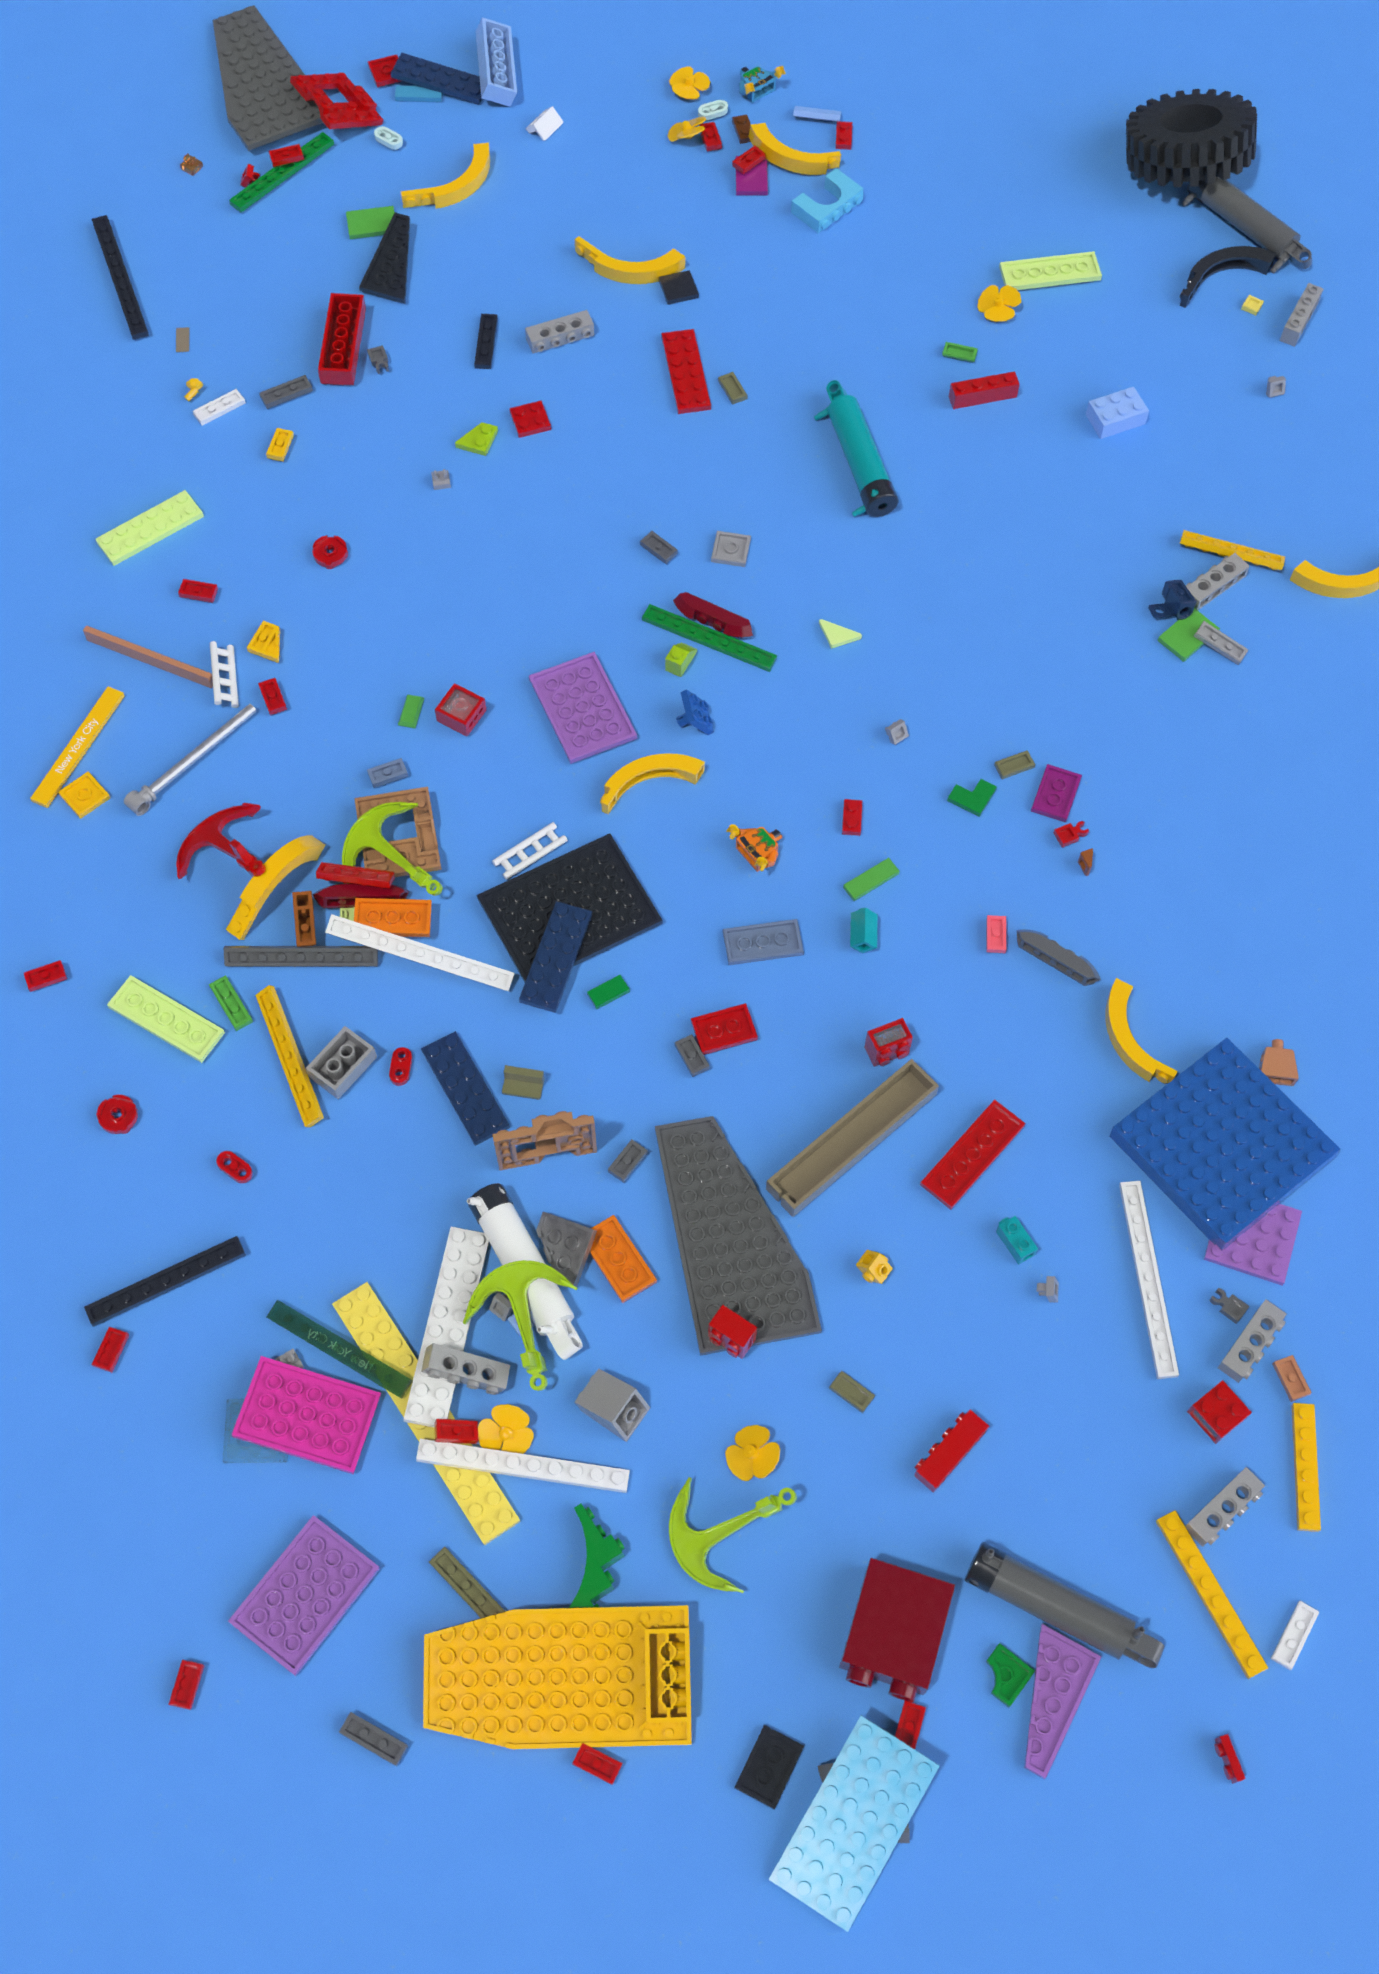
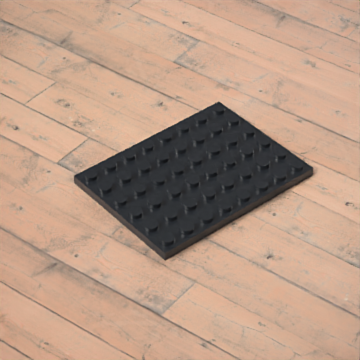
[477,833,663,983]

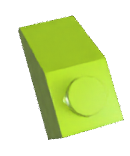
[665,642,697,677]

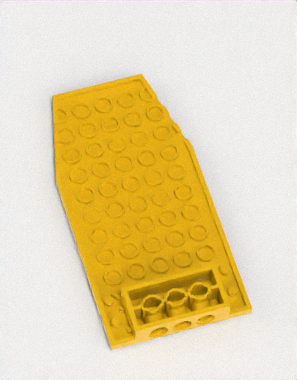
[423,1605,692,1749]

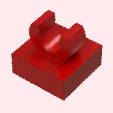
[240,164,259,188]

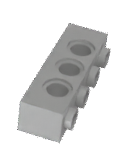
[1280,283,1324,347]
[525,310,594,354]
[1186,553,1250,610]
[1218,1299,1286,1383]
[421,1343,510,1395]
[1185,1467,1265,1547]

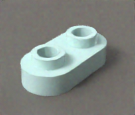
[698,100,728,120]
[374,127,403,150]

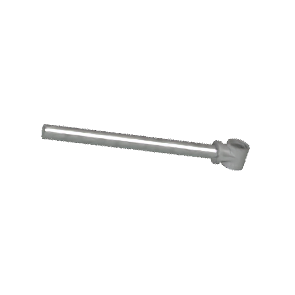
[124,704,257,816]

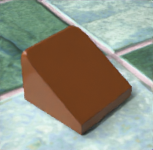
[1078,848,1093,876]

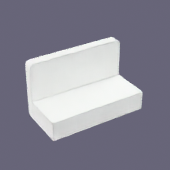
[525,106,563,141]

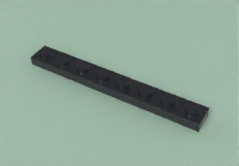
[84,1236,246,1327]

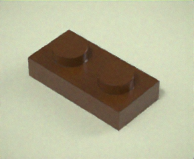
[732,114,751,144]

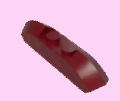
[673,592,753,637]
[312,883,409,908]

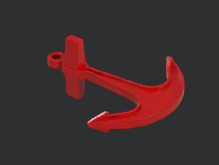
[176,803,266,879]

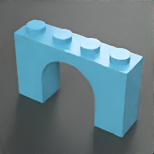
[791,168,864,233]

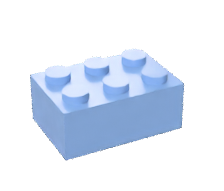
[1085,386,1149,439]

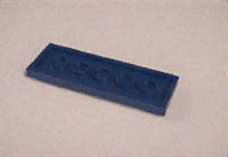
[391,52,482,105]
[519,901,592,1013]
[421,1031,510,1146]

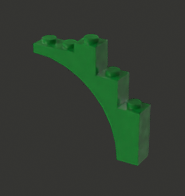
[569,1503,625,1608]

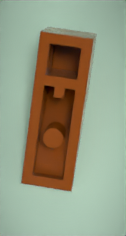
[292,891,316,947]

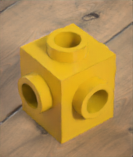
[856,1250,893,1284]

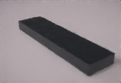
[474,314,498,369]

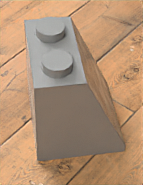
[575,1369,650,1442]

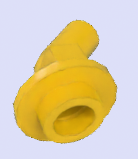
[184,378,203,402]

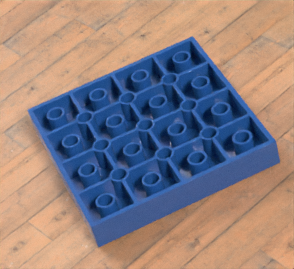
[1109,1038,1341,1250]

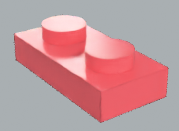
[986,915,1006,953]

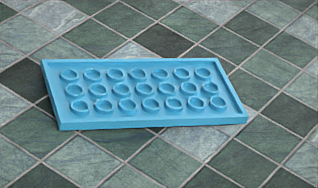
[769,1715,940,1932]

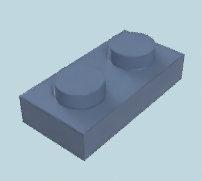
[367,758,408,788]

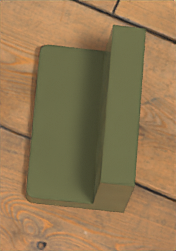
[502,1065,545,1100]

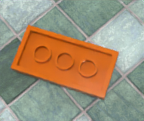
[354,898,432,937]
[589,1215,657,1303]

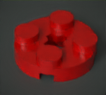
[312,535,348,569]
[96,1095,138,1134]

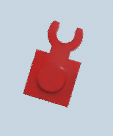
[1053,821,1089,848]

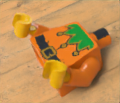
[726,824,782,872]

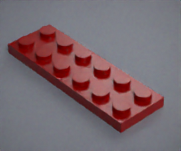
[661,329,711,414]
[920,1099,1026,1210]

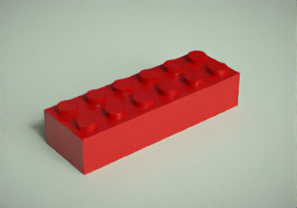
[318,293,366,385]

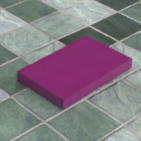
[735,156,768,195]
[1031,764,1082,823]

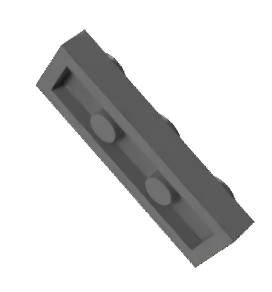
[259,375,313,409]
[339,1712,408,1767]

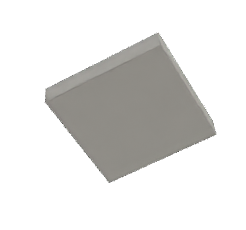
[711,531,751,567]

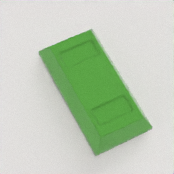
[942,342,978,363]
[398,695,424,728]

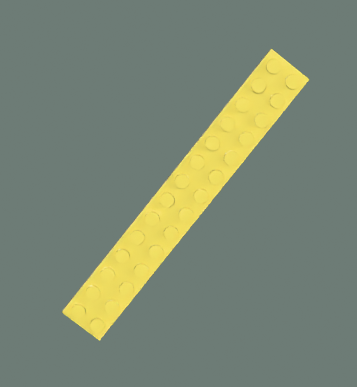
[332,1282,521,1546]

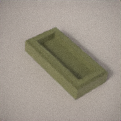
[718,372,748,405]
[994,750,1035,780]
[829,1370,875,1413]

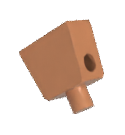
[1259,1039,1298,1086]

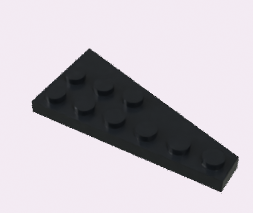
[359,212,410,304]

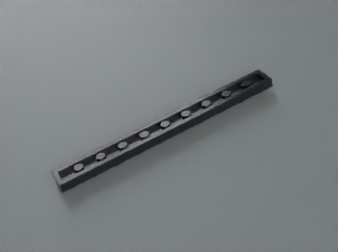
[91,215,149,340]

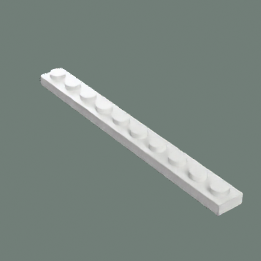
[325,914,515,992]
[1119,1181,1179,1379]
[416,1439,630,1493]

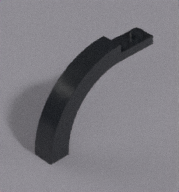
[1180,246,1276,308]

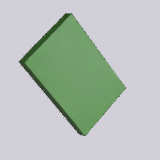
[346,206,394,239]
[1157,608,1220,662]

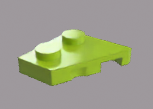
[455,422,498,456]

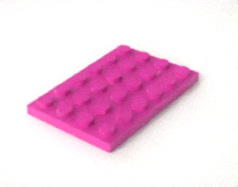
[232,1356,381,1474]

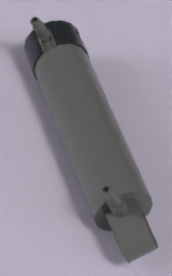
[1182,177,1312,274]
[965,1542,1164,1668]

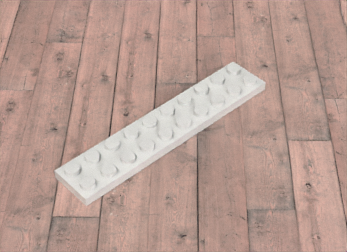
[404,1227,489,1428]

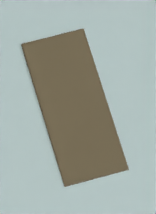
[176,327,189,352]

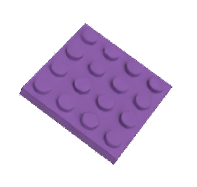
[1203,1204,1302,1286]

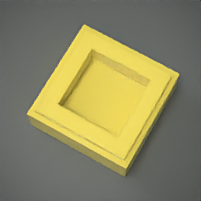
[1241,295,1264,316]

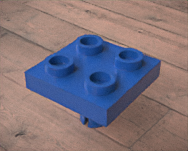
[676,689,714,735]

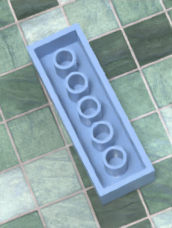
[476,17,517,106]

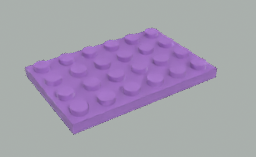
[529,652,637,764]
[228,1515,380,1676]

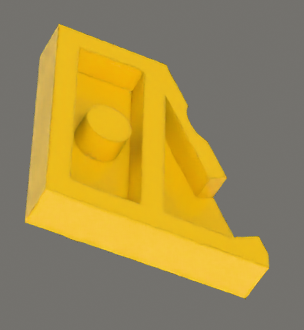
[247,621,280,663]

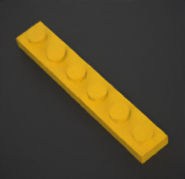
[1180,530,1285,570]
[1291,1403,1321,1532]

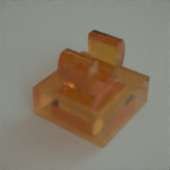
[180,153,203,176]

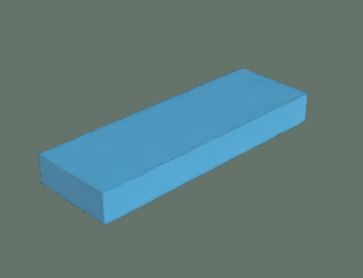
[395,85,443,102]

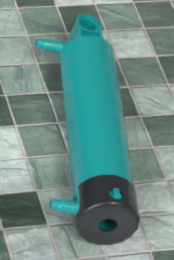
[814,380,899,517]

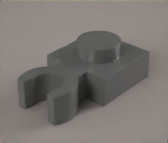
[367,345,389,374]
[1210,1288,1249,1324]

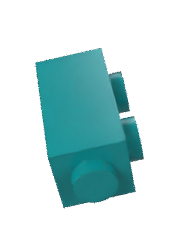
[850,908,878,953]
[996,1216,1038,1265]

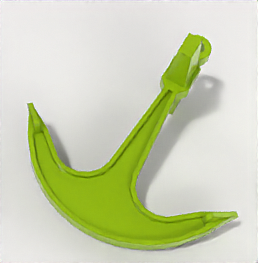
[342,802,443,896]
[463,1260,578,1391]
[669,1477,797,1593]

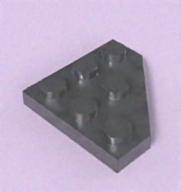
[536,1211,597,1287]

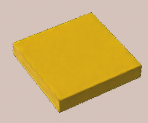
[58,771,111,819]

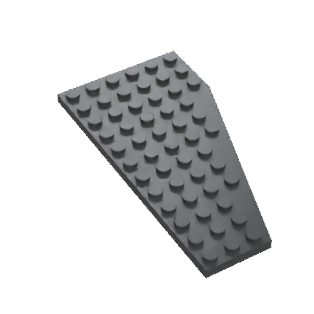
[213,5,323,151]
[655,1116,822,1356]

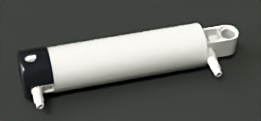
[467,1183,583,1360]

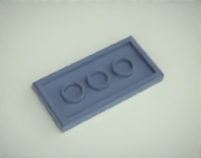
[723,919,804,965]

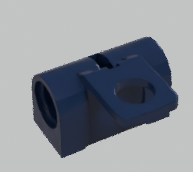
[1148,580,1197,619]

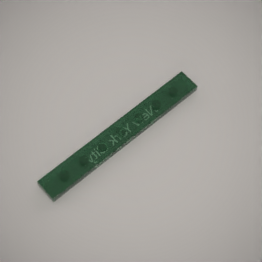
[266,1300,413,1399]

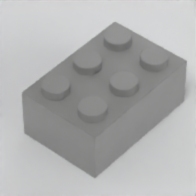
[306,1026,377,1099]

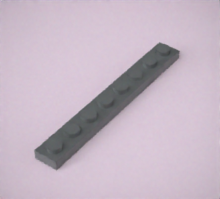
[223,946,378,966]

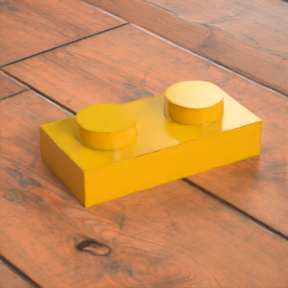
[266,428,294,462]

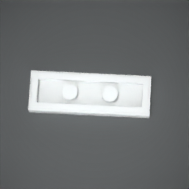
[193,389,246,426]
[1270,1601,1319,1670]

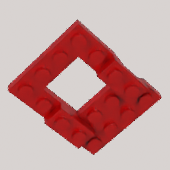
[290,72,384,129]

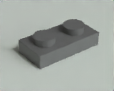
[640,531,678,564]
[675,1034,710,1077]
[608,1139,648,1183]

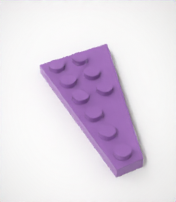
[1024,1624,1101,1779]

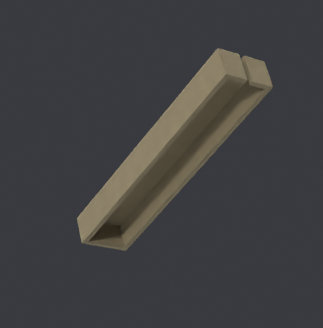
[766,1059,939,1217]

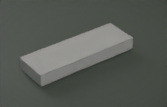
[1194,621,1248,665]

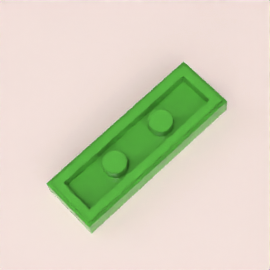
[843,858,900,901]
[209,975,253,1031]

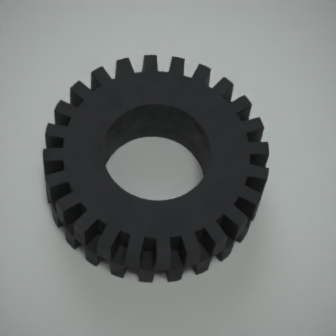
[1126,89,1257,187]

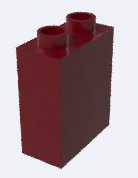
[839,1558,955,1702]

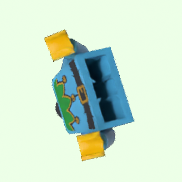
[739,66,786,103]

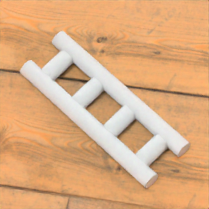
[210,641,239,708]
[492,822,568,880]

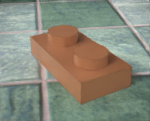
[1272,1355,1311,1402]

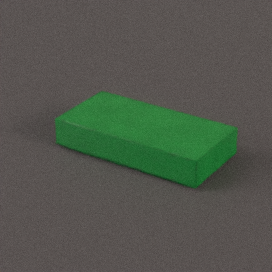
[587,975,630,1009]

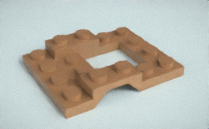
[354,787,442,877]
[492,1111,597,1171]

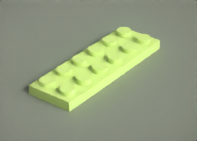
[999,251,1102,290]
[95,490,204,566]
[107,975,225,1063]

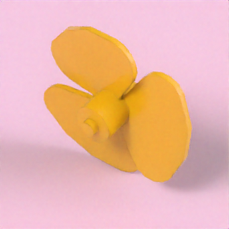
[669,66,710,99]
[667,117,706,142]
[978,285,1021,322]
[478,1404,534,1454]
[725,1425,781,1481]

